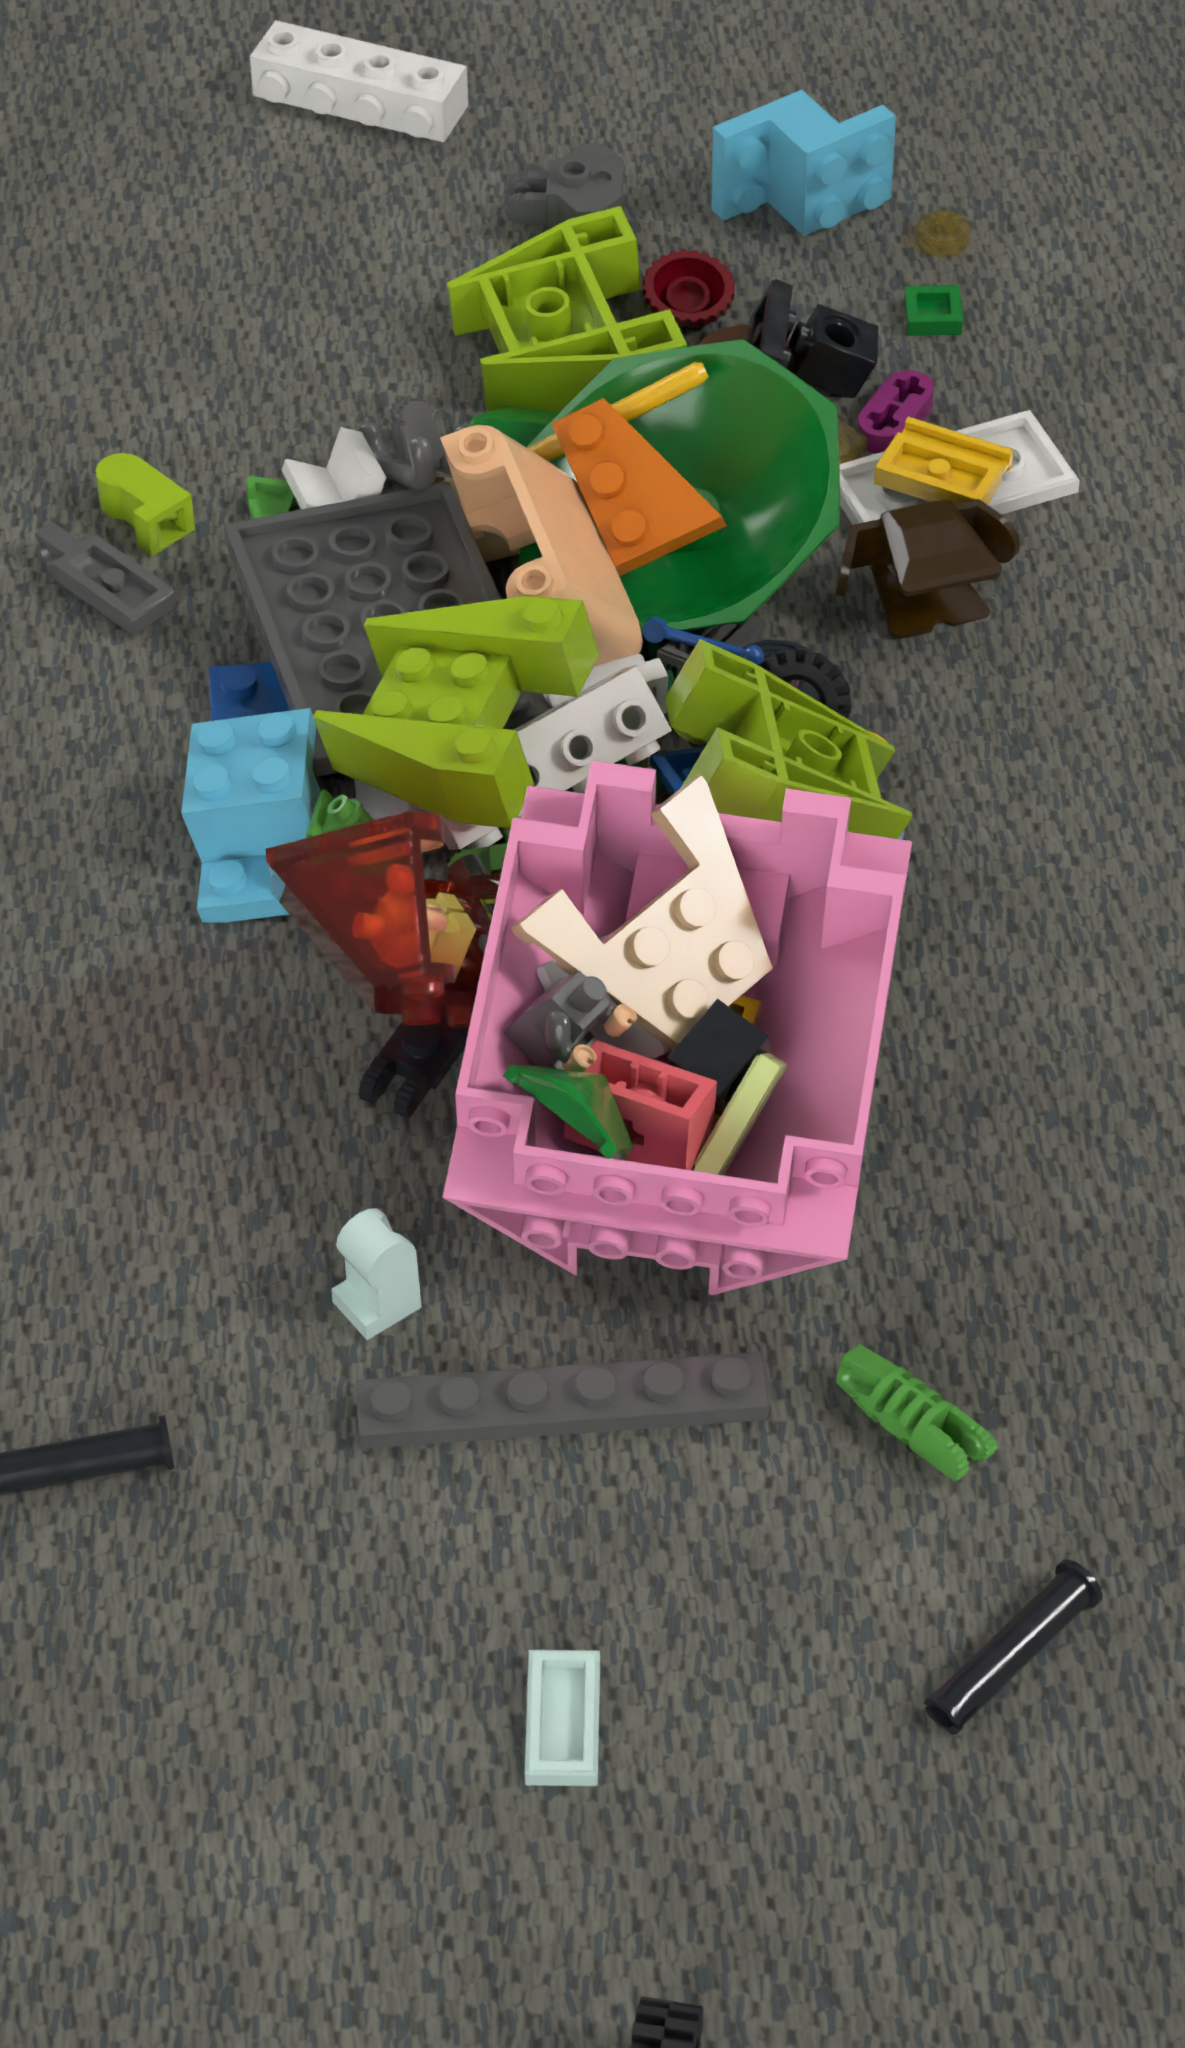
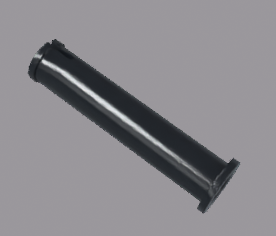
[0,1415,175,1495]
[924,1559,1103,1735]

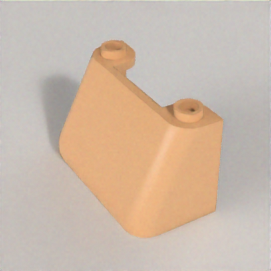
[440,425,643,666]

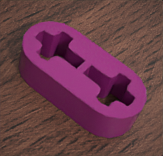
[857,370,934,454]

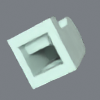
[331,1208,422,1340]

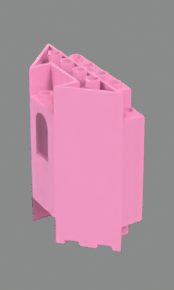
[442,760,912,1295]

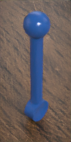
[642,616,764,665]

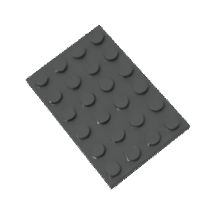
[224,482,550,777]

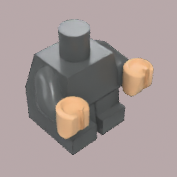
[504,971,638,1072]

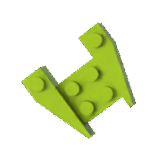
[447,206,687,412]
[313,596,599,829]
[665,639,913,839]

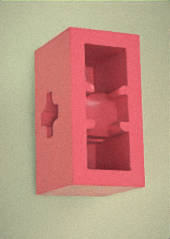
[564,1040,717,1171]

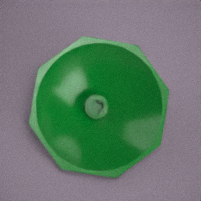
[520,339,840,636]

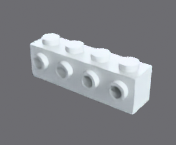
[250,20,468,142]
[428,666,672,850]

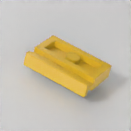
[874,416,1014,505]

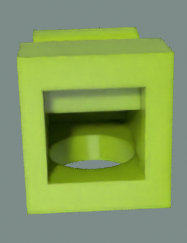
[96,453,195,557]

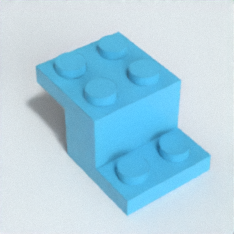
[711,90,896,236]
[181,708,328,923]

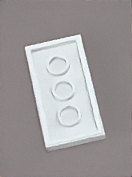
[840,410,1080,524]

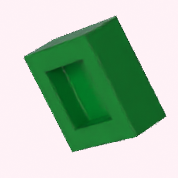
[904,285,963,336]

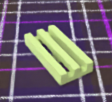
[693,1053,789,1175]

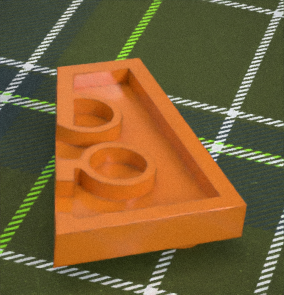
[551,398,727,576]

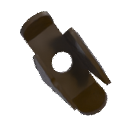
[835,499,1020,639]

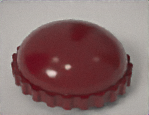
[642,249,735,329]

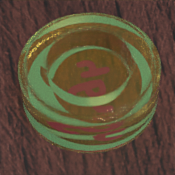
[916,210,970,257]

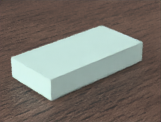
[525,1650,600,1786]

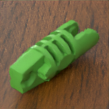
[836,1344,998,1481]

